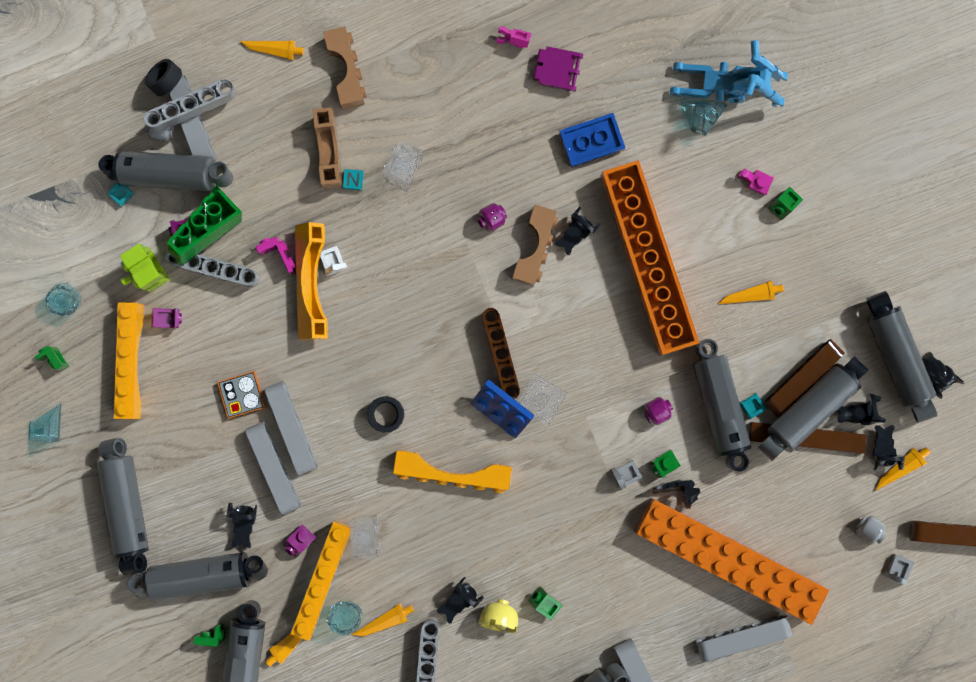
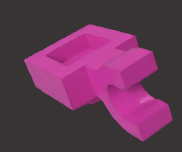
[496,26,532,48]
[737,168,774,196]

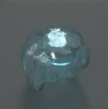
[45,283,82,316]
[326,601,363,636]

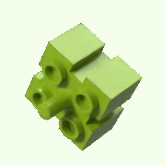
[120,243,170,292]

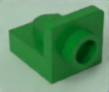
[769,186,803,220]
[34,346,69,371]
[650,449,681,478]
[528,587,563,621]
[193,624,226,647]

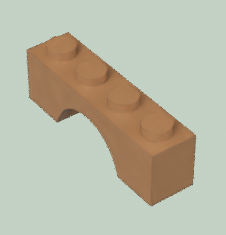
[323,26,367,109]
[312,107,343,189]
[512,205,559,286]

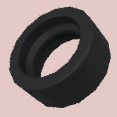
[145,59,182,96]
[367,396,404,433]

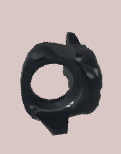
[555,206,601,256]
[922,352,964,399]
[837,393,886,425]
[872,425,905,470]
[653,480,700,509]
[226,503,257,548]
[437,577,484,624]

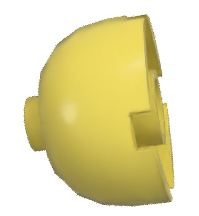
[478,599,518,633]

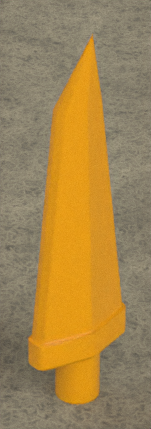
[240,40,304,60]
[718,281,784,304]
[876,447,931,491]
[351,604,414,637]
[265,633,302,667]

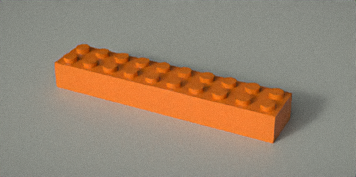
[600,160,700,356]
[634,498,829,625]

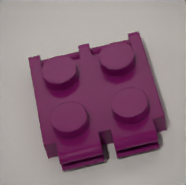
[533,46,583,92]

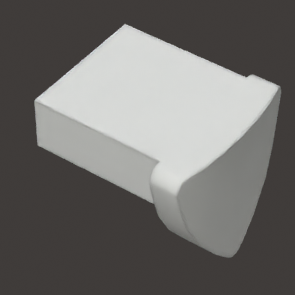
[320,246,347,275]

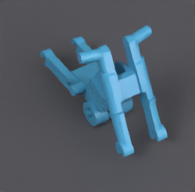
[670,40,788,107]

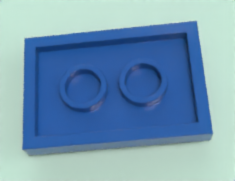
[559,113,626,168]
[470,379,535,439]

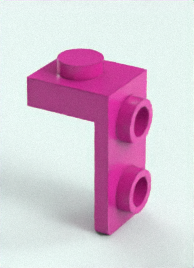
[256,237,296,274]

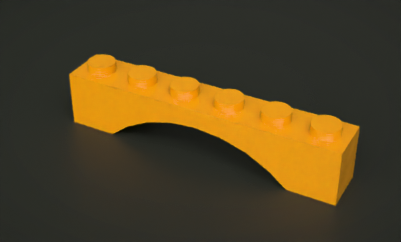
[295,222,328,340]
[114,302,144,419]
[393,450,512,493]
[291,521,354,641]

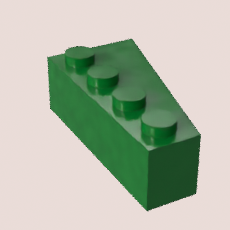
[167,185,242,265]

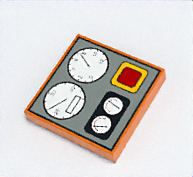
[217,371,266,419]

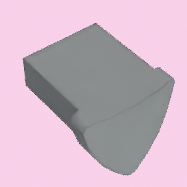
[611,460,642,490]
[884,554,914,585]

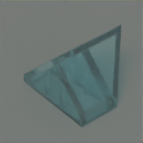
[680,100,728,136]
[29,403,61,442]

